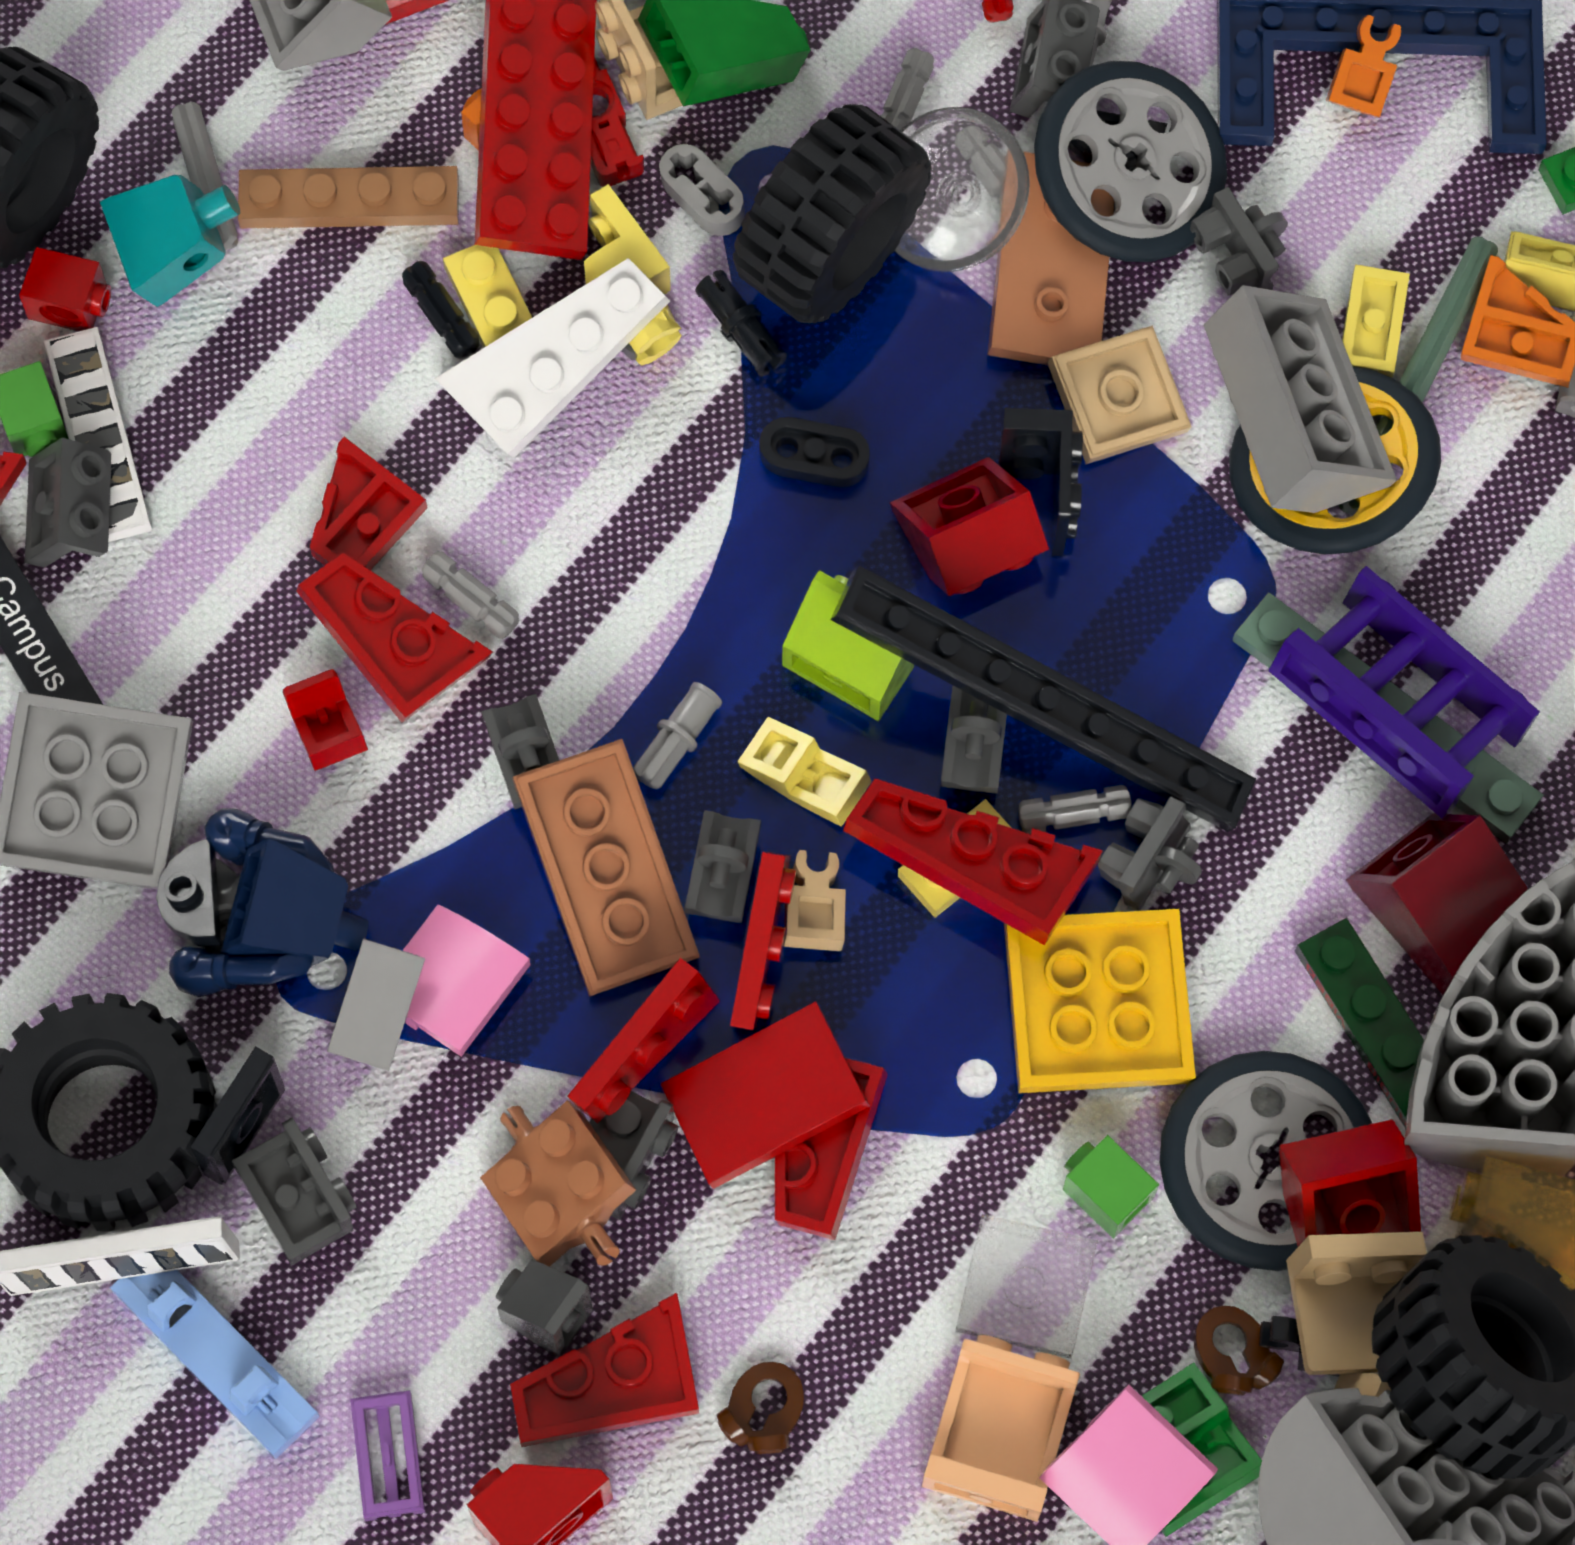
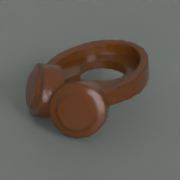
[1194,1306,1284,1396]
[716,1362,804,1454]

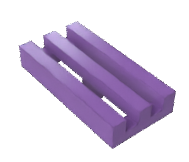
[350,1390,426,1522]

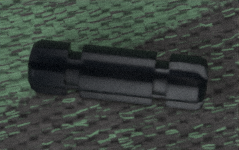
[402,261,480,359]

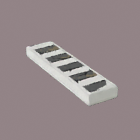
[44,327,152,542]
[0,1216,240,1296]

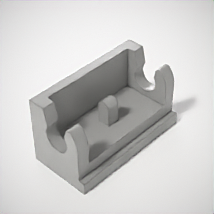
[327,938,425,1071]

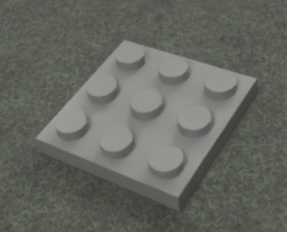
[0,692,193,890]

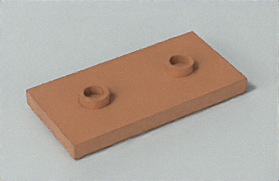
[987,149,1114,365]
[512,739,700,997]

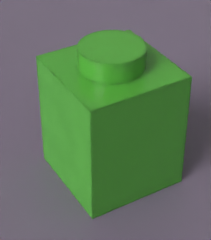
[0,361,69,457]
[1062,1135,1159,1239]

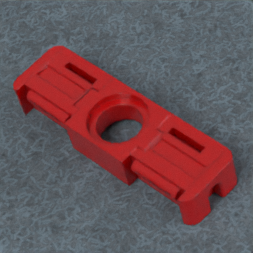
[590,56,644,187]

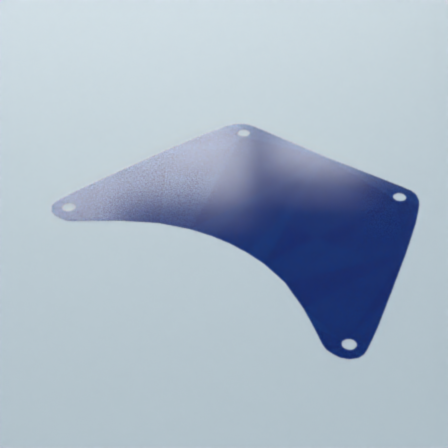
[276,145,1276,1137]

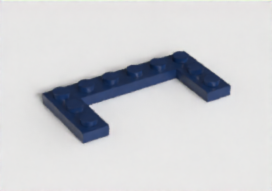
[1217,0,1547,154]

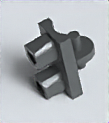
[1190,187,1288,295]
[940,686,1007,794]
[481,694,559,810]
[1098,796,1202,911]
[685,810,761,923]

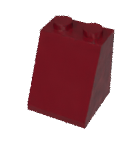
[1346,813,1528,995]

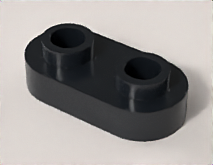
[759,417,870,487]

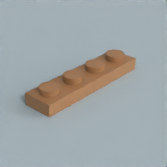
[238,166,459,229]

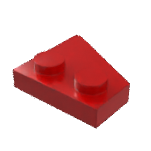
[310,437,428,570]

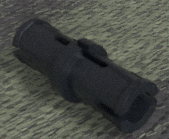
[695,270,787,376]

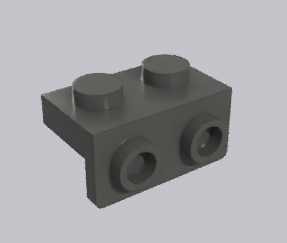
[232,1117,357,1266]

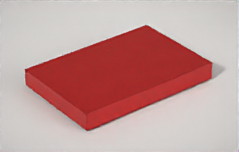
[661,1001,870,1189]

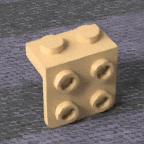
[595,0,683,120]

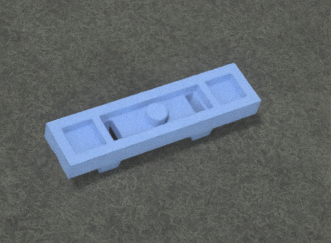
[110,1270,320,1459]

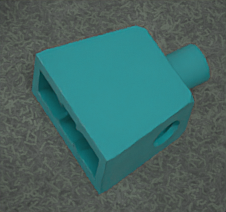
[100,175,240,307]

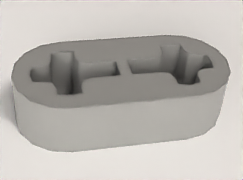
[659,144,745,236]

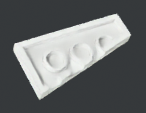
[435,258,670,458]

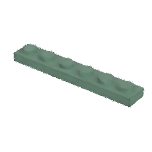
[1232,592,1544,844]

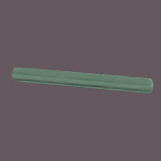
[1339,236,1498,516]

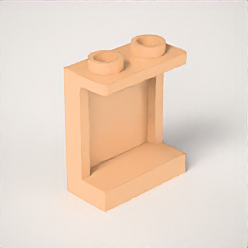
[922,1335,1080,1522]

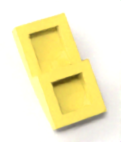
[738,717,872,827]

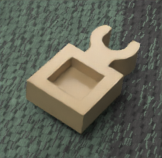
[784,850,846,951]

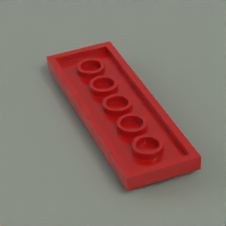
[474,0,597,260]

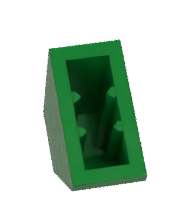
[638,0,811,107]

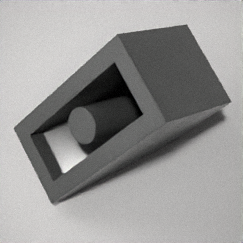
[496,1259,593,1358]

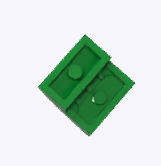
[1142,1362,1262,1537]

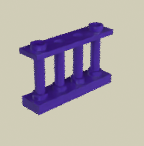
[1268,566,1540,818]

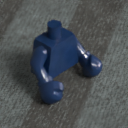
[169,808,369,997]

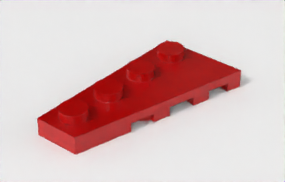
[843,778,1103,946]

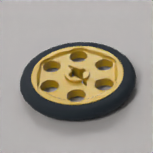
[1229,367,1441,555]

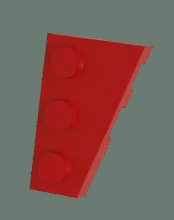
[296,552,493,723]
[730,852,796,1030]
[567,957,720,1124]
[775,1058,888,1240]
[510,1293,699,1447]

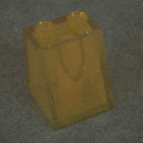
[1449,1156,1575,1291]

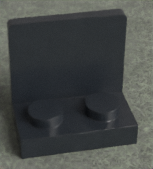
[998,408,1083,556]

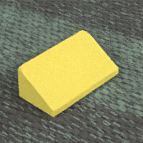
[1504,231,1575,311]

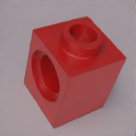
[19,247,111,331]

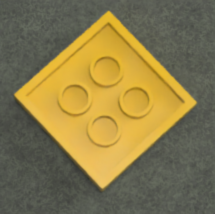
[1004,909,1196,1093]

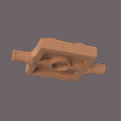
[480,1100,636,1266]

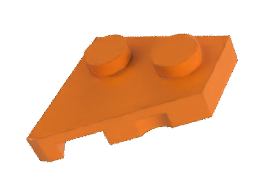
[1461,255,1575,388]

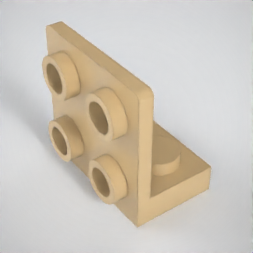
[1286,1232,1427,1375]

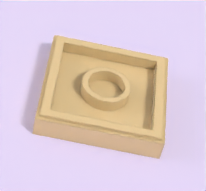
[1047,325,1192,464]

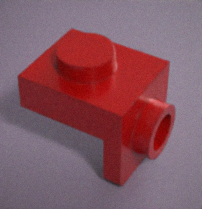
[282,669,368,771]

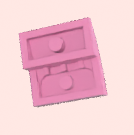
[403,905,531,1057]
[1039,1384,1218,1545]

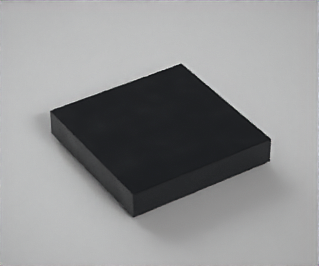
[191,1046,285,1185]

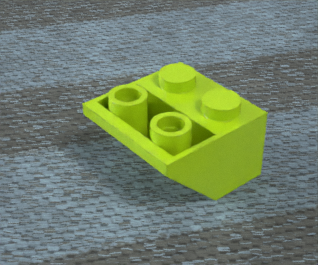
[782,570,914,722]

